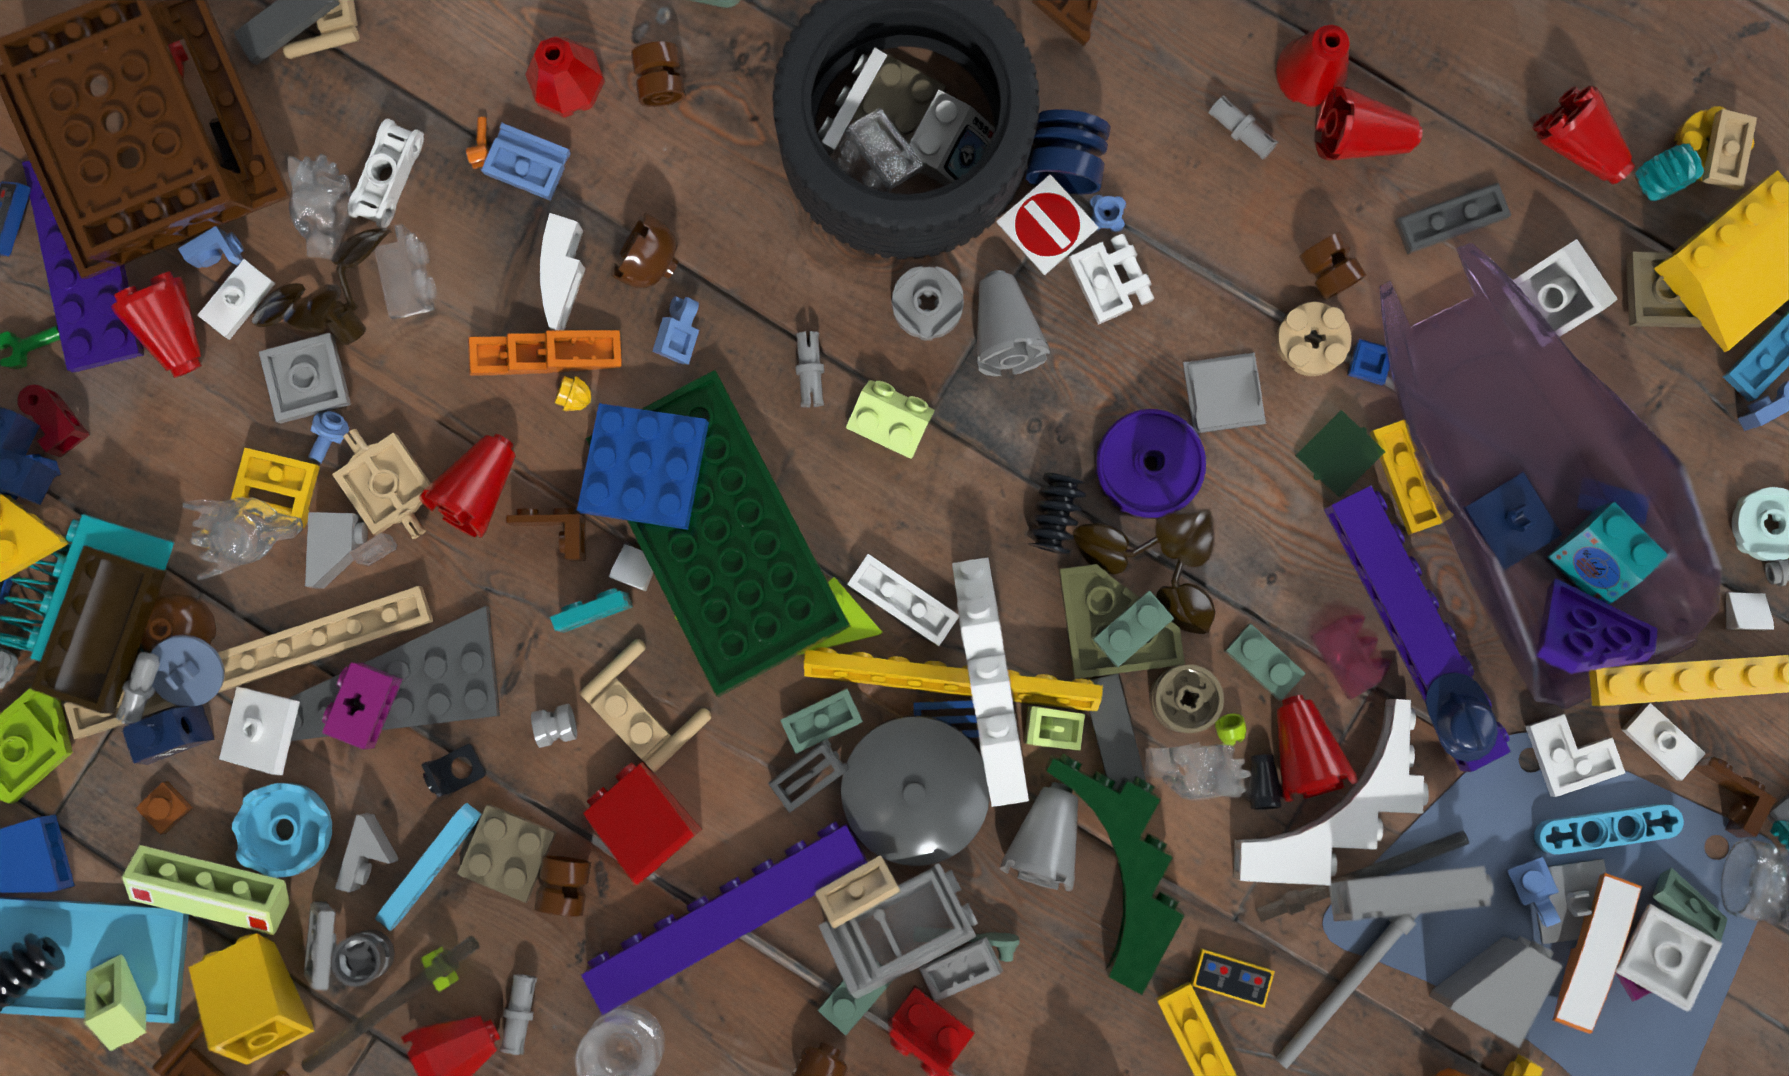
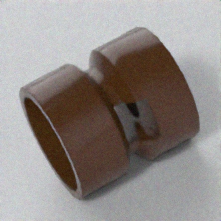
[631,41,685,107]
[1299,232,1367,300]
[534,855,591,916]

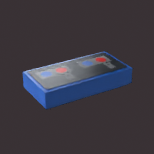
[0,181,31,256]

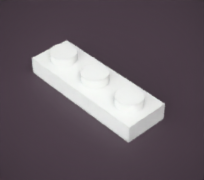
[818,48,887,156]
[847,554,959,646]

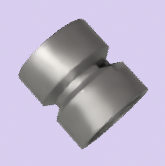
[331,930,395,987]

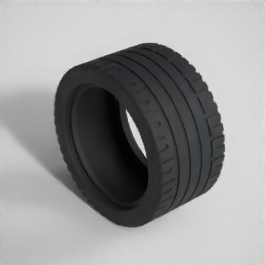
[772,0,1039,259]

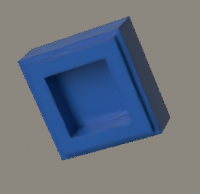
[1347,339,1395,385]

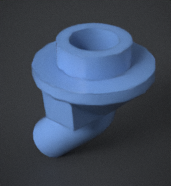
[308,411,349,464]

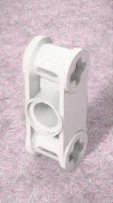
[347,118,424,228]

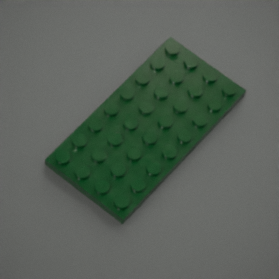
[586,370,851,698]

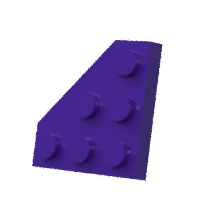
[1536,578,1658,674]

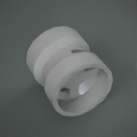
[531,704,577,748]

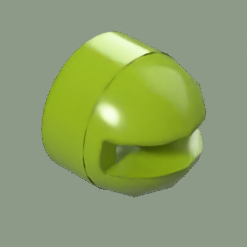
[1215,714,1246,746]

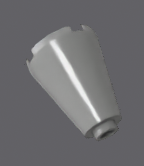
[977,270,1050,376]
[1000,782,1079,891]

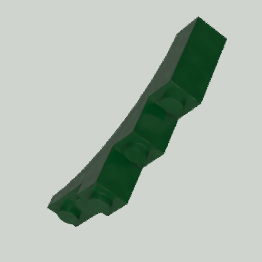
[1045,753,1185,995]

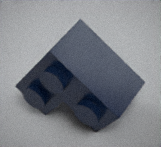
[0,407,57,505]

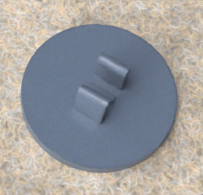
[151,635,225,707]

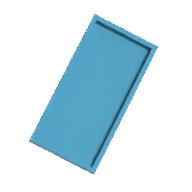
[0,897,189,1023]

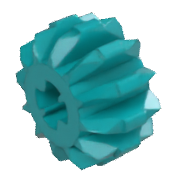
[1635,144,1704,201]

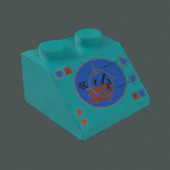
[1547,502,1668,604]

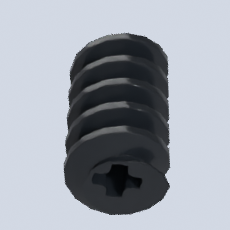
[1027,472,1086,554]
[0,933,65,1012]

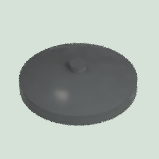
[841,715,990,866]

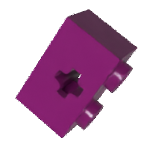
[322,662,403,750]

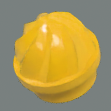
[554,376,591,412]

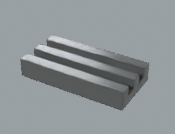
[768,739,849,813]

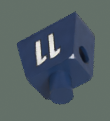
[122,705,215,765]

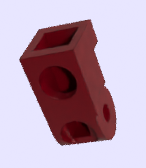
[17,384,90,457]

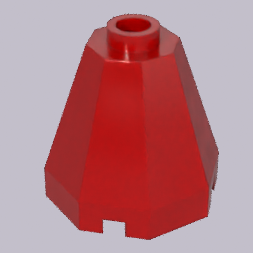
[525,36,605,118]
[401,1015,501,1076]

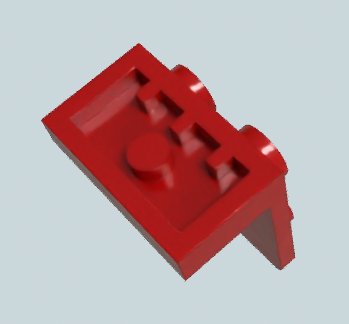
[888,986,975,1076]

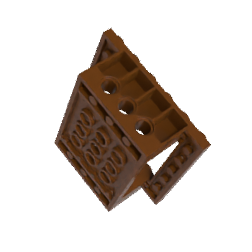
[0,0,291,279]

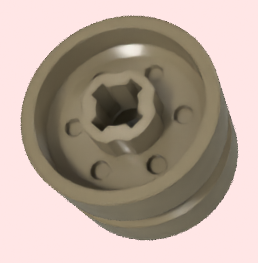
[1149,665,1224,733]

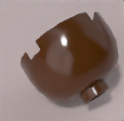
[611,212,679,288]
[139,593,217,654]

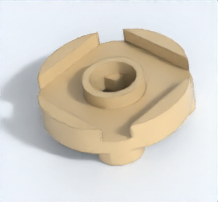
[1276,302,1351,376]

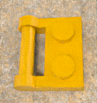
[229,448,320,529]

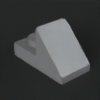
[335,813,398,892]

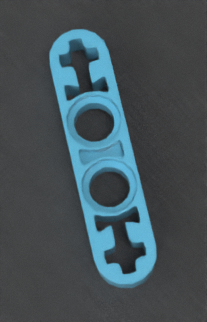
[375,803,482,931]
[1534,804,1684,854]

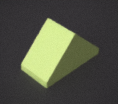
[1023,706,1085,751]

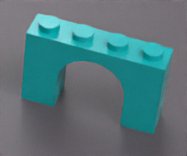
[26,514,175,661]

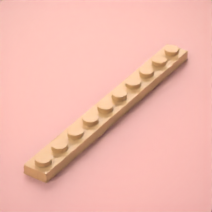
[64,586,433,739]

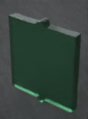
[1295,410,1385,498]

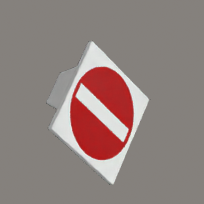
[996,174,1099,276]

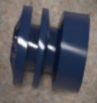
[1026,109,1111,195]

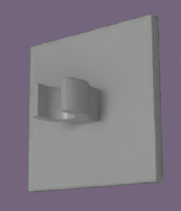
[1536,859,1606,944]

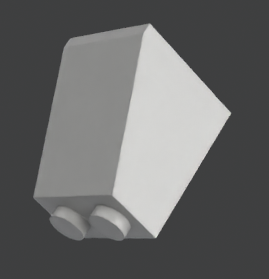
[1429,936,1563,1047]

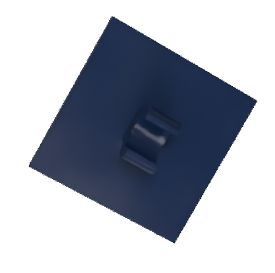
[1463,472,1562,571]

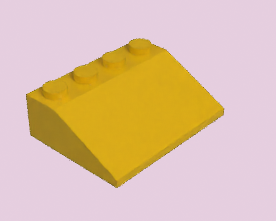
[1654,170,1789,352]

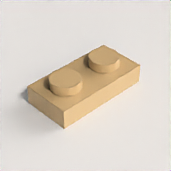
[1702,109,1757,191]
[815,855,900,928]

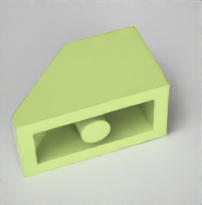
[85,954,146,1051]

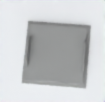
[1183,353,1266,433]

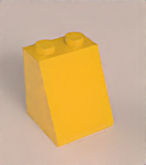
[188,933,315,1065]

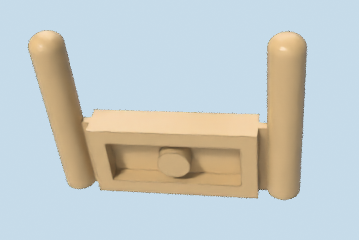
[283,0,359,58]
[579,639,711,773]

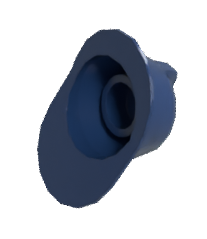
[1425,672,1498,762]

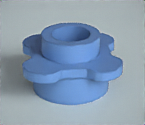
[1090,195,1126,232]

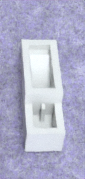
[540,213,585,330]

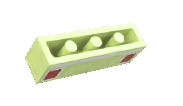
[122,845,290,935]

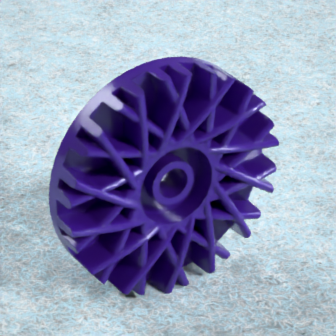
[1095,409,1206,519]

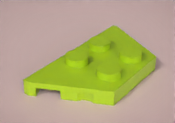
[0,687,73,803]

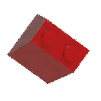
[583,762,702,886]

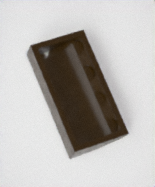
[30,545,167,714]

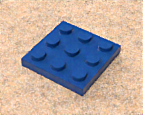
[577,403,709,530]

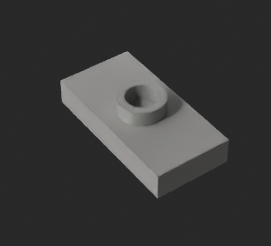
[919,936,1003,1002]

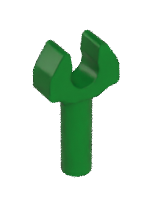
[0,325,60,369]

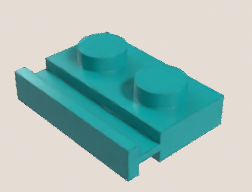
[550,588,633,633]

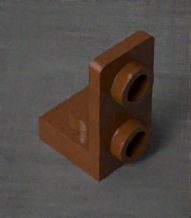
[506,508,586,561]
[1694,757,1776,838]

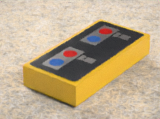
[1191,948,1275,1008]

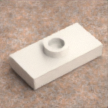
[197,259,276,340]
[1621,703,1706,781]

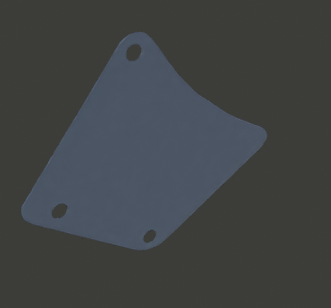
[1322,732,1781,1076]

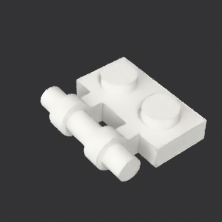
[1068,234,1154,325]

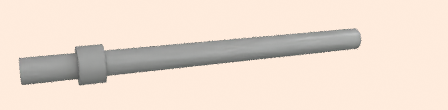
[1275,913,1420,1069]

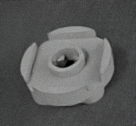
[892,266,964,341]

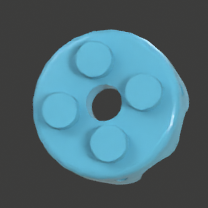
[232,782,332,878]

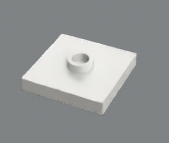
[219,687,300,775]
[1616,904,1723,1011]

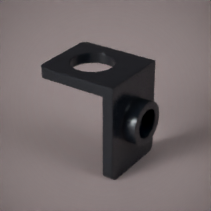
[421,744,486,797]

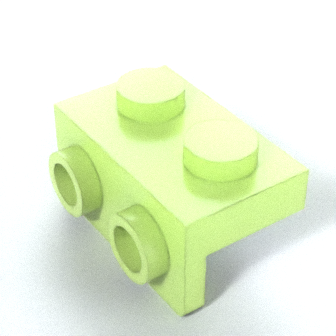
[846,380,935,459]

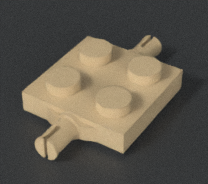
[332,429,431,539]

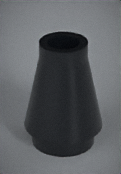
[1247,755,1284,810]

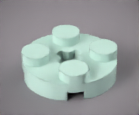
[1732,487,1789,561]

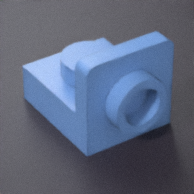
[178,226,244,269]

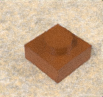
[136,781,193,835]

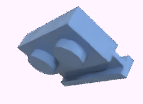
[481,123,571,201]

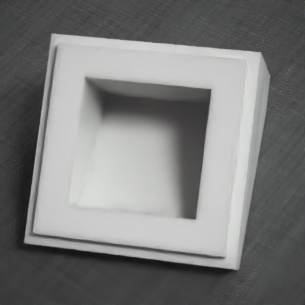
[609,544,653,591]
[1726,592,1774,630]

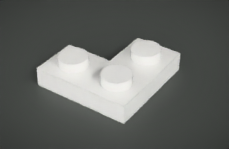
[1525,714,1625,797]

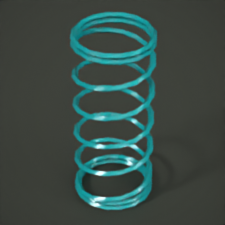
[0,544,71,651]

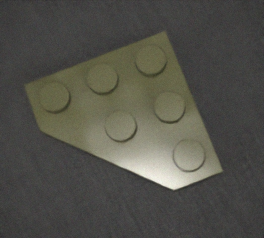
[1059,564,1185,679]

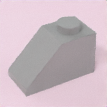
[305,512,368,589]

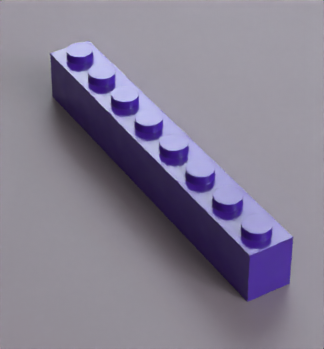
[1324,486,1511,772]
[581,821,868,1015]

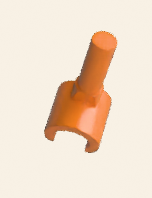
[466,117,489,169]

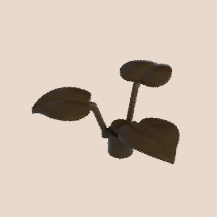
[251,228,392,345]
[1073,509,1215,634]

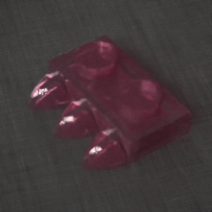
[1310,615,1391,699]

